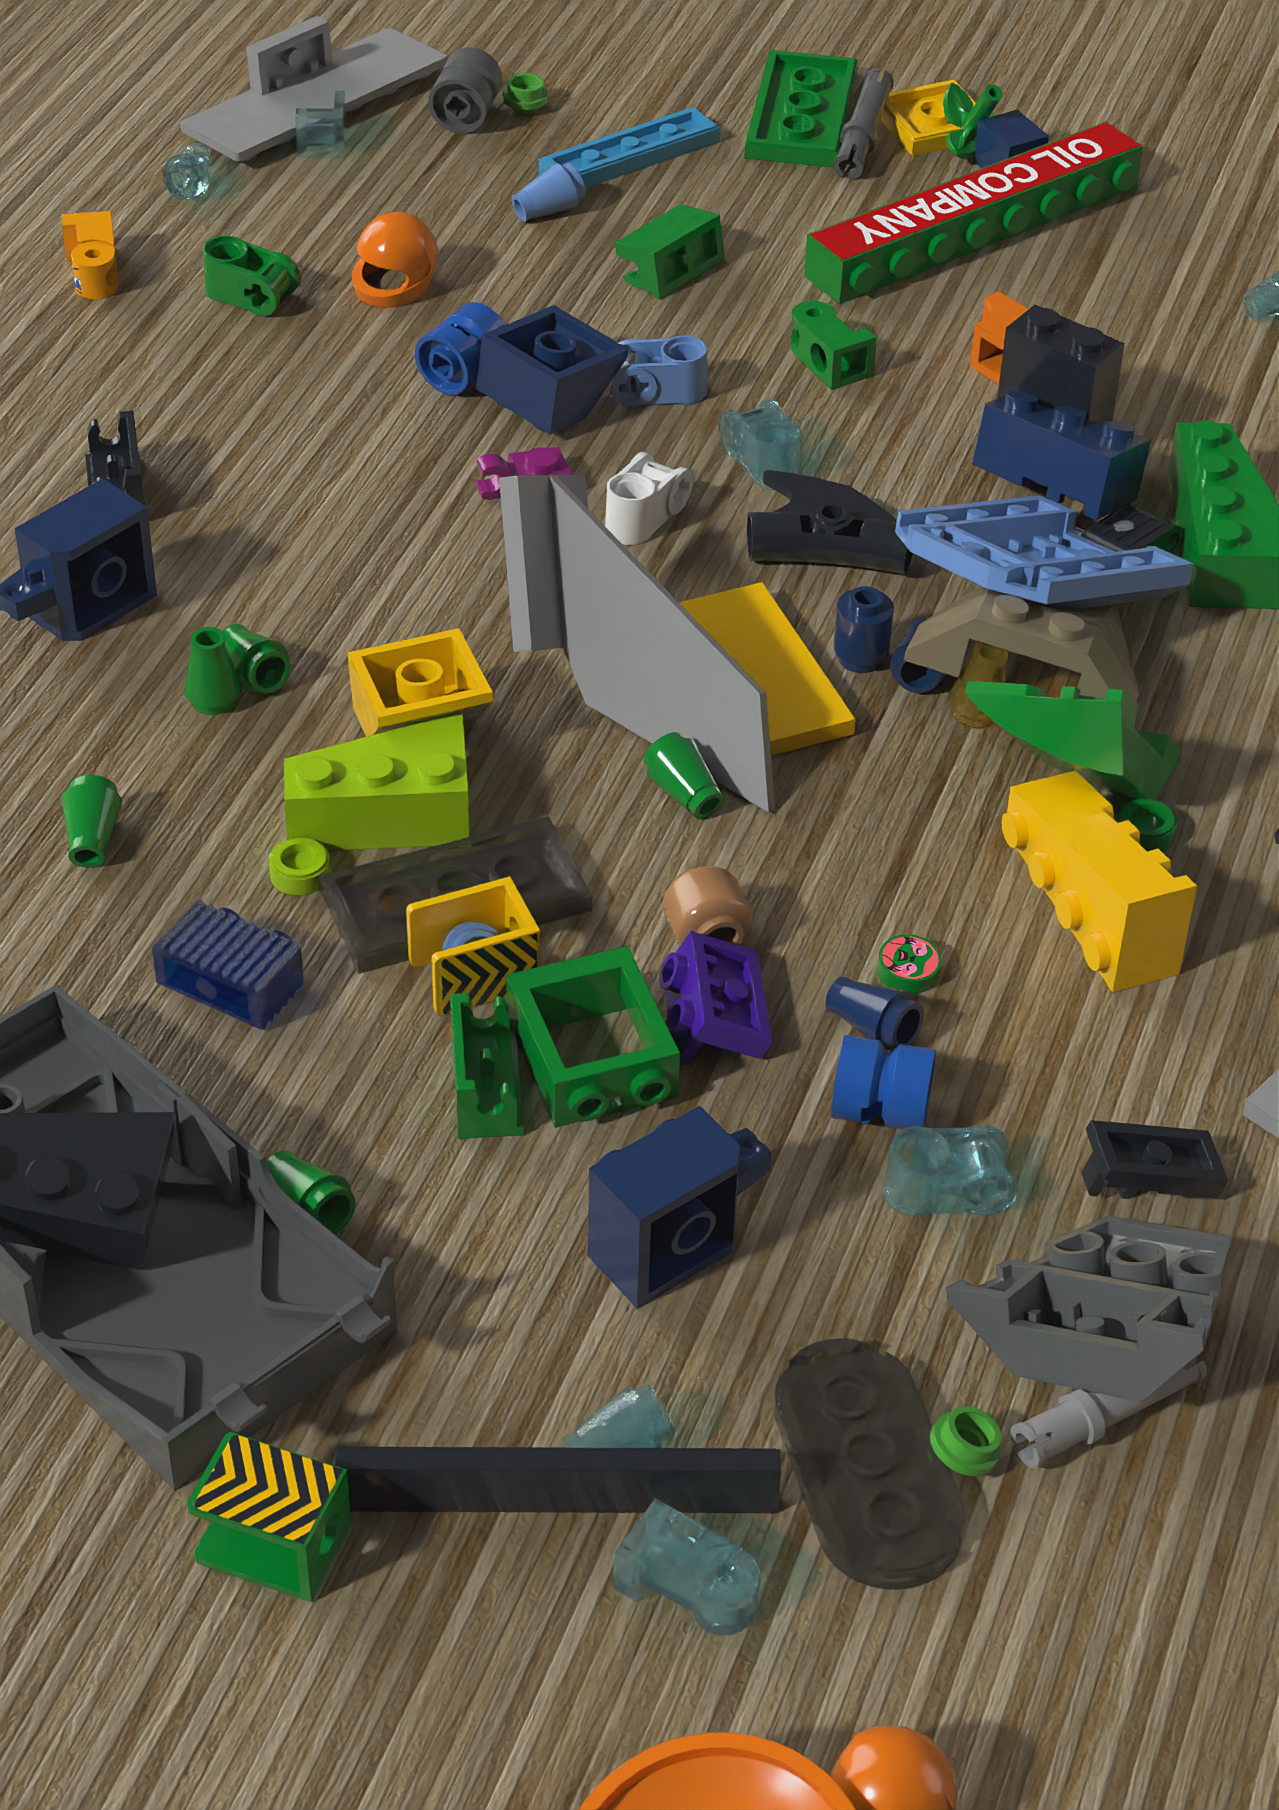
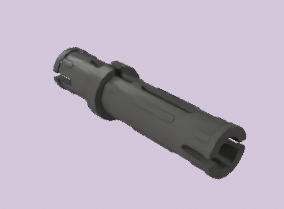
[833,68,894,179]

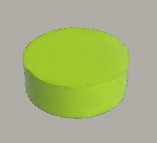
[268,838,331,895]

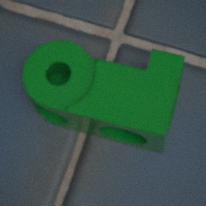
[791,301,877,390]

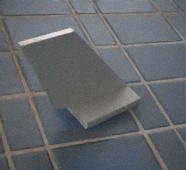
[499,474,775,812]

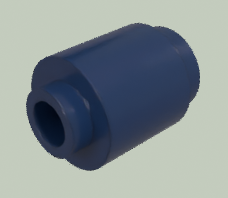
[834,586,894,673]

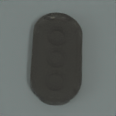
[774,1338,965,1590]

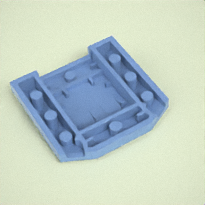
[895,495,1194,608]

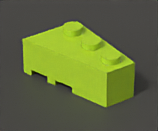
[284,711,470,851]

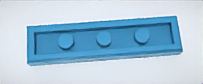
[539,107,720,188]

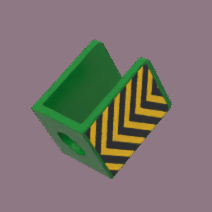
[187,1432,351,1602]

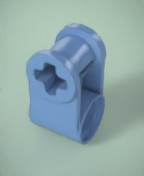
[611,335,708,407]

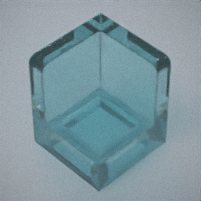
[295,90,347,158]

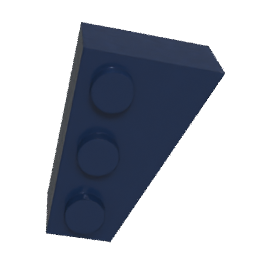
[972,391,1151,521]

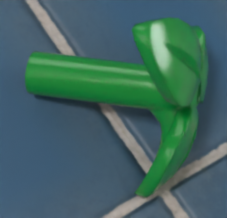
[943,82,1002,159]

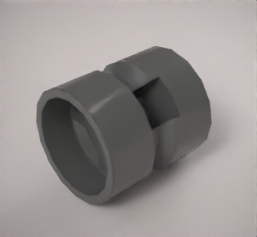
[428,47,502,134]

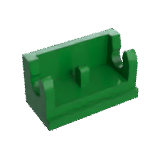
[614,204,725,299]
[450,993,524,1139]

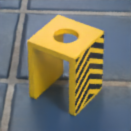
[406,876,540,1016]

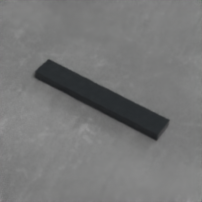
[335,1446,781,1514]

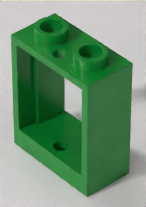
[506,946,680,1128]

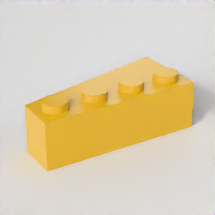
[1002,770,1197,993]

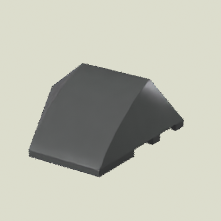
[946,1215,1233,1402]

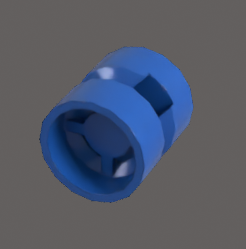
[415,302,505,395]
[831,1035,936,1133]

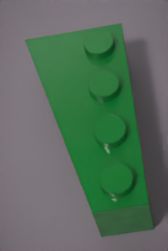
[1168,420,1279,609]

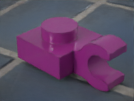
[476,447,573,500]

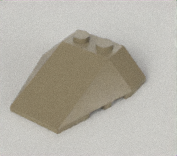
[903,586,1139,702]

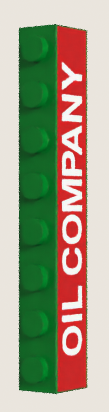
[804,121,1143,304]

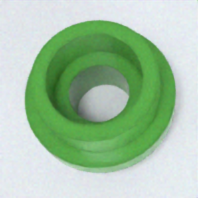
[502,73,548,114]
[930,1406,1002,1476]

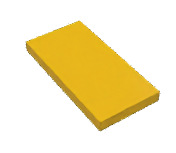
[679,582,856,756]

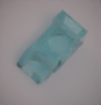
[612,1498,760,1635]

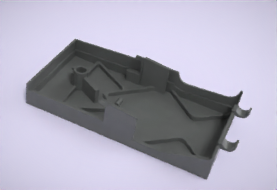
[0,985,397,1490]

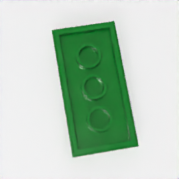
[744,50,858,168]

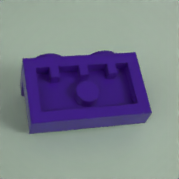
[659,931,773,1065]

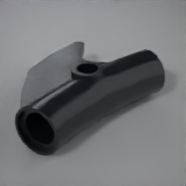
[747,470,913,575]

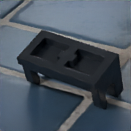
[85,411,144,505]

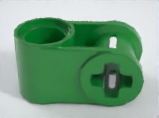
[203,235,301,316]

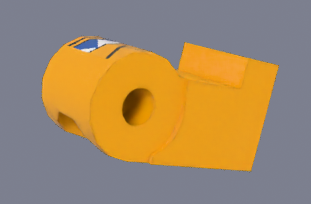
[61,211,119,300]

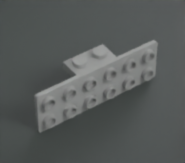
[180,16,447,162]

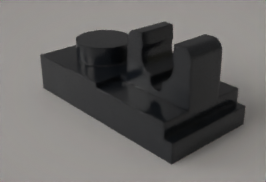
[1081,1120,1229,1199]

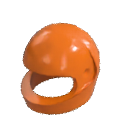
[352,211,438,308]
[830,1726,958,1810]

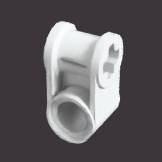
[605,452,694,545]

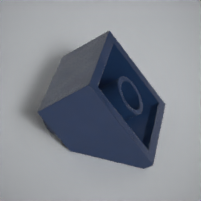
[476,305,629,434]

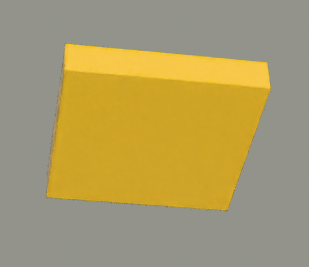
[880,80,977,156]

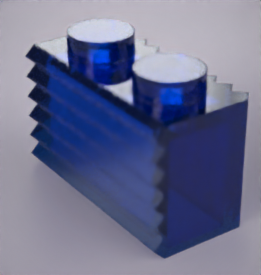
[152,899,304,1030]

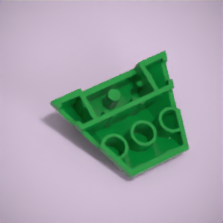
[965,681,1182,800]

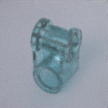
[719,399,802,490]
[883,1125,1018,1216]

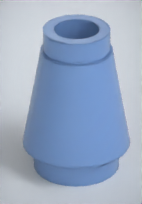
[511,163,586,222]

